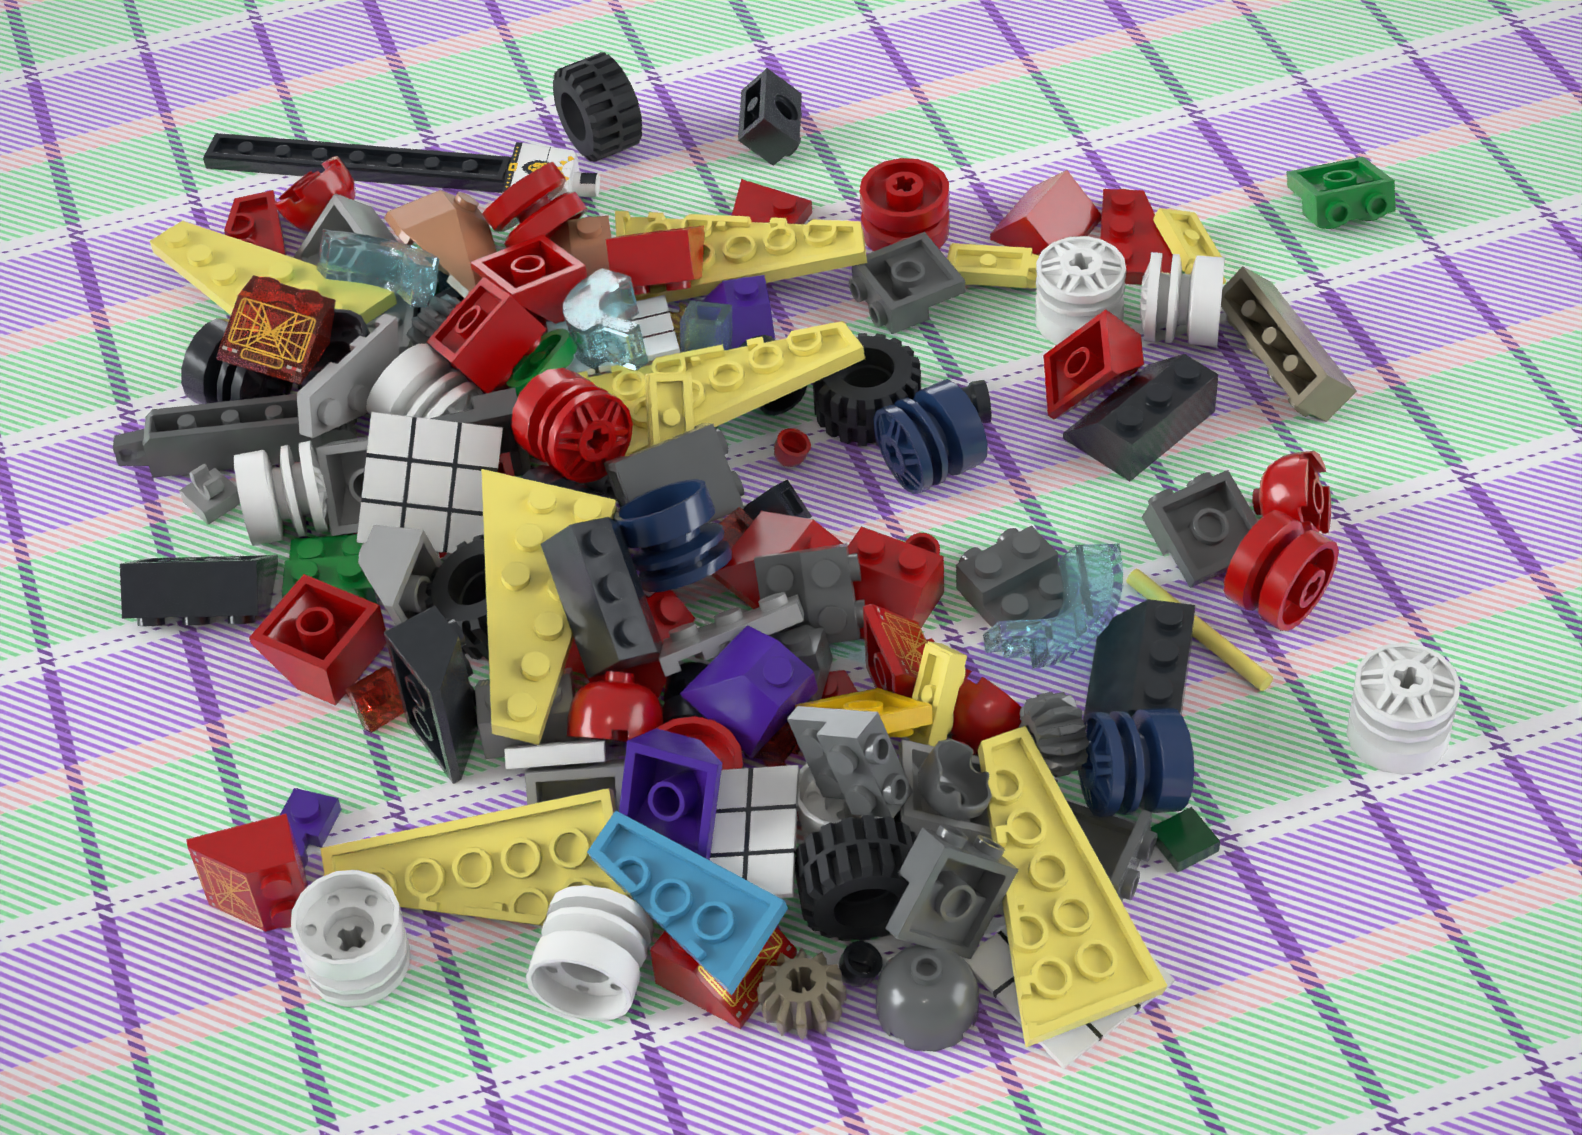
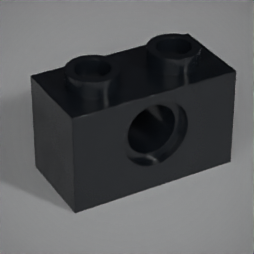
[738,68,802,166]

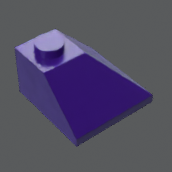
[684,275,775,351]
[680,625,818,759]
[619,728,722,860]

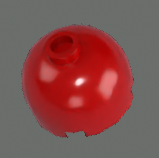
[274,156,356,232]
[1252,451,1331,534]
[949,669,1022,757]
[567,671,663,742]

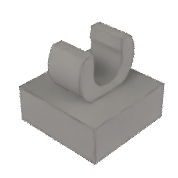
[179,464,240,524]

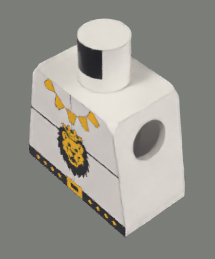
[502,142,600,201]

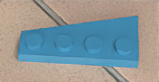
[587,810,788,995]

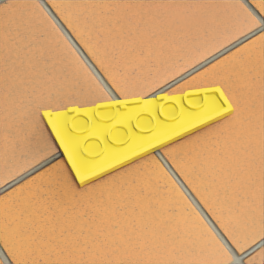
[615,211,867,305]
[150,220,397,341]
[578,321,865,456]
[481,469,616,745]
[978,726,1167,1048]
[320,788,632,926]

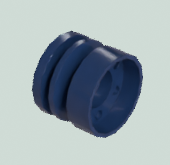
[874,379,988,494]
[614,479,732,592]
[1078,708,1195,817]

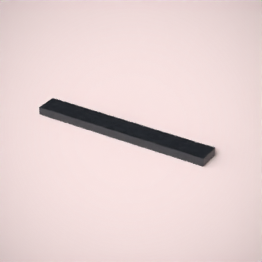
[203,133,512,193]

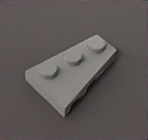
[297,313,399,438]
[659,592,804,677]

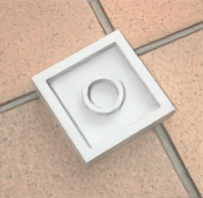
[504,739,606,769]

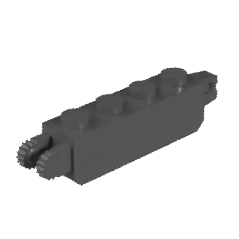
[113,394,357,478]

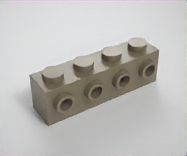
[1221,266,1357,422]

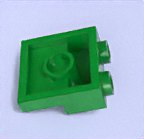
[1286,156,1396,229]
[282,534,380,605]

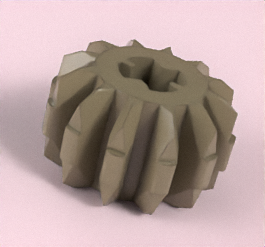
[757,947,847,1041]

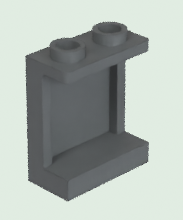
[603,423,744,523]
[1055,779,1157,901]

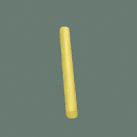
[1126,569,1273,691]

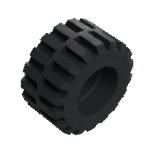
[553,52,642,162]
[813,333,921,447]
[425,534,489,661]
[795,815,917,941]

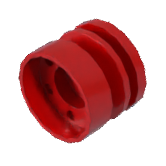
[511,368,633,483]

